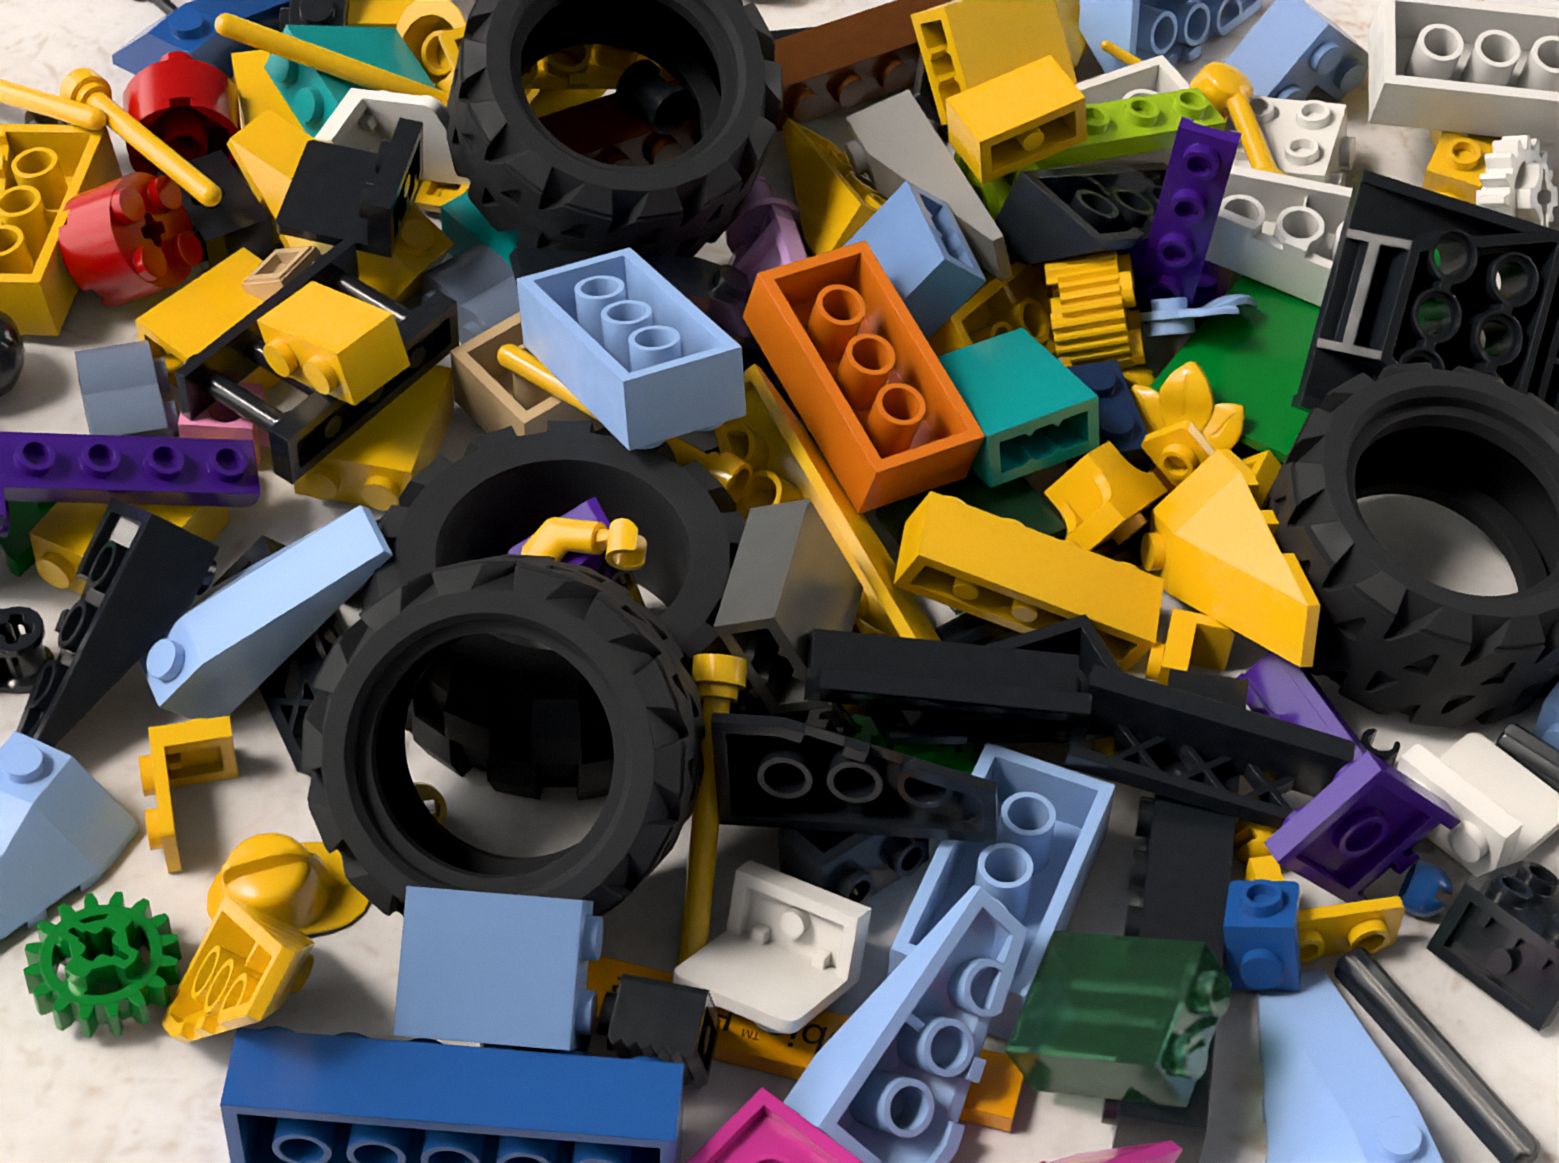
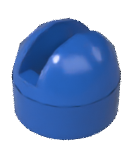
[1398,858,1453,918]

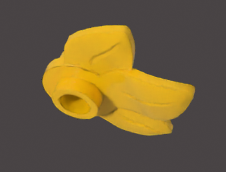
[1130,361,1245,468]

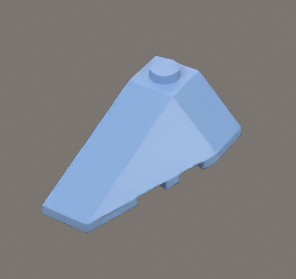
[1078,0,1262,74]
[139,505,393,719]
[0,731,139,941]
[783,885,1028,1163]
[1256,968,1444,1163]

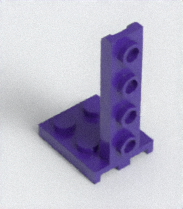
[1117,116,1242,329]
[0,431,261,538]
[1237,651,1461,903]

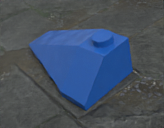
[112,0,290,79]

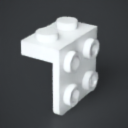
[315,88,470,185]
[1224,95,1356,187]
[1397,733,1559,877]
[672,860,872,1034]

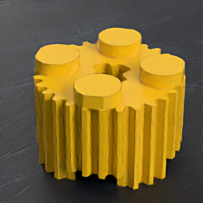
[1044,251,1146,370]

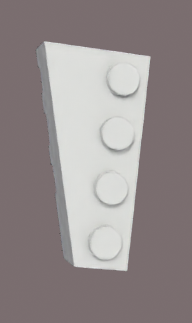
[1205,165,1353,307]

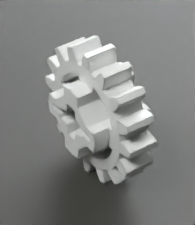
[1476,135,1558,228]

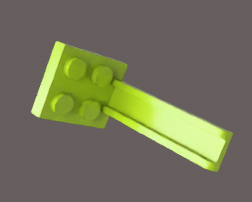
[954,87,1227,274]

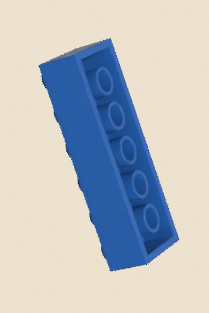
[220,1026,684,1163]

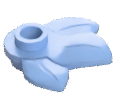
[1140,294,1258,337]

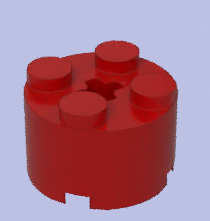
[123,51,241,177]
[58,172,203,307]

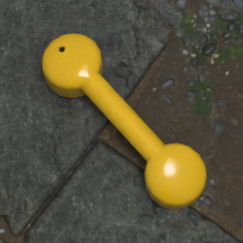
[1189,62,1286,175]

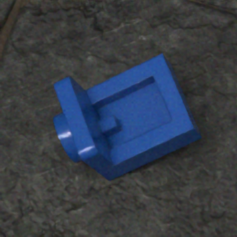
[1223,879,1302,991]

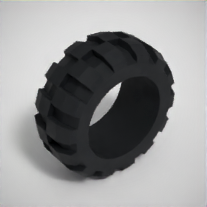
[360,420,753,800]

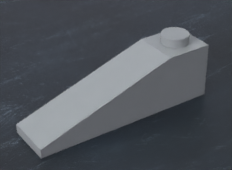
[844,89,1013,281]

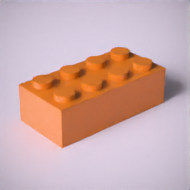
[742,240,985,514]

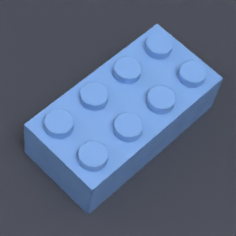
[517,247,746,451]
[887,742,1116,1044]

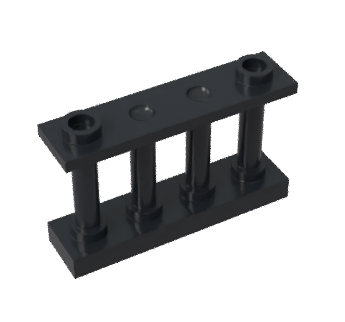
[175,237,459,484]

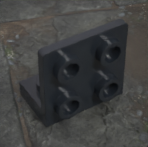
[275,117,423,258]
[1426,861,1559,1032]

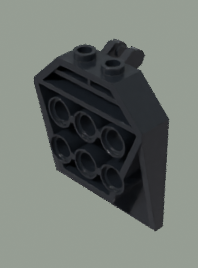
[1291,170,1559,413]

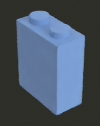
[843,180,986,340]
[393,886,603,1051]

